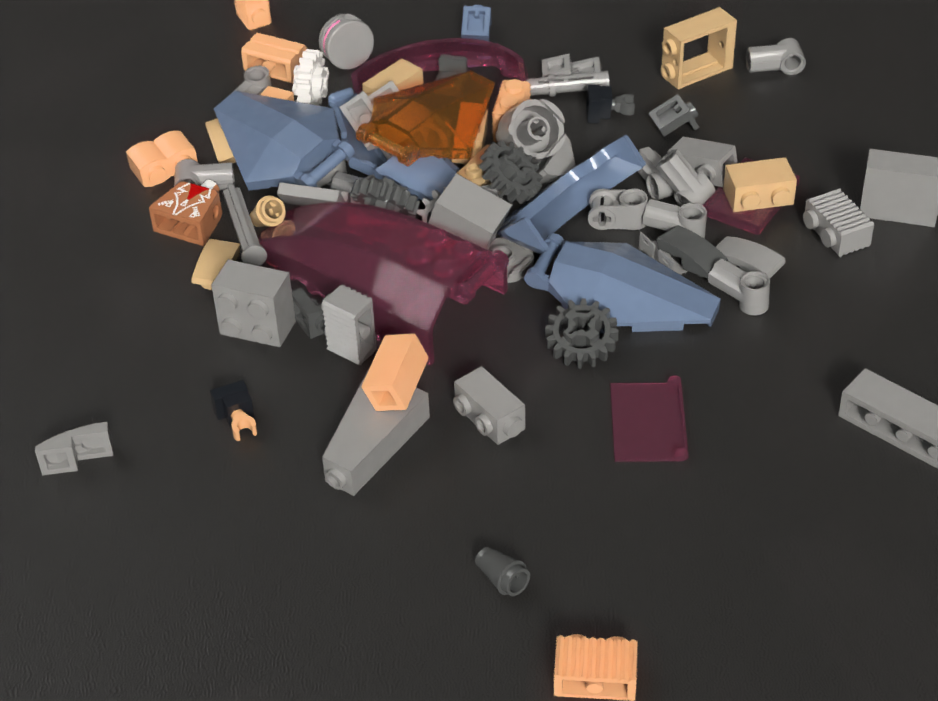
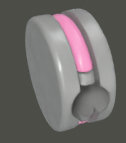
[319,13,374,70]

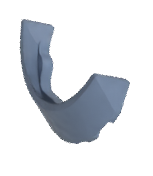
[498,135,646,253]

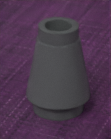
[475,547,530,596]

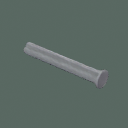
[223,184,267,266]

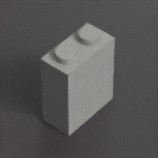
[860,149,938,227]

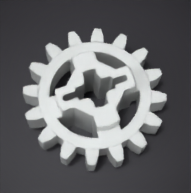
[292,49,329,106]

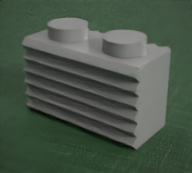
[803,189,874,257]
[321,284,377,365]

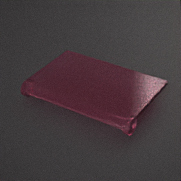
[610,376,689,462]

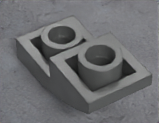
[657,225,728,278]

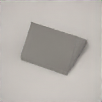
[426,173,513,261]

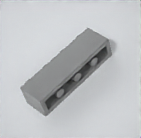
[838,368,938,469]

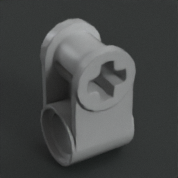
[588,188,648,230]

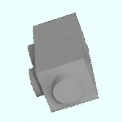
[667,136,738,187]
[453,366,525,445]

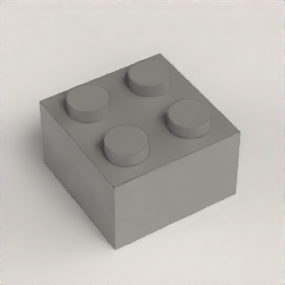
[211,259,296,347]

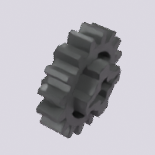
[479,140,543,204]
[350,178,420,220]
[545,298,619,369]

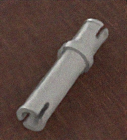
[522,70,609,97]

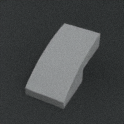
[542,54,602,77]
[716,236,786,279]
[35,421,114,476]

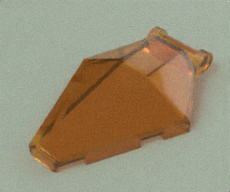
[356,71,495,166]

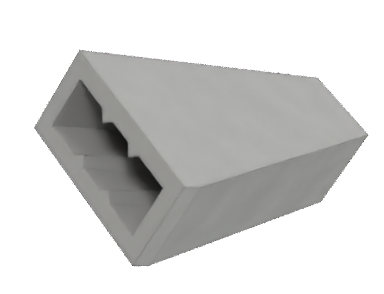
[322,369,430,496]

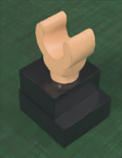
[210,380,257,441]

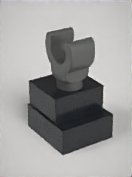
[586,84,635,123]

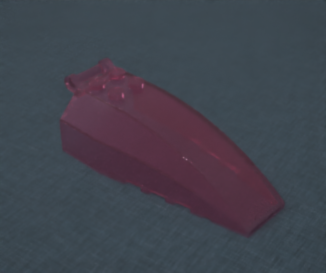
[257,202,509,366]

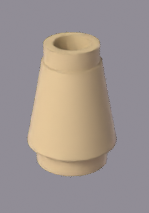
[250,196,285,227]

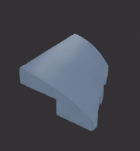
[374,140,456,200]

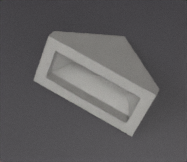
[536,136,576,184]

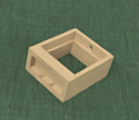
[661,7,737,89]

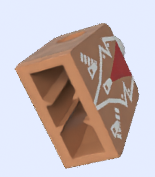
[149,180,222,246]

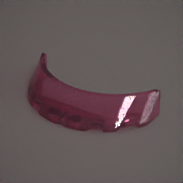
[351,38,528,94]

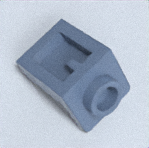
[461,5,492,41]

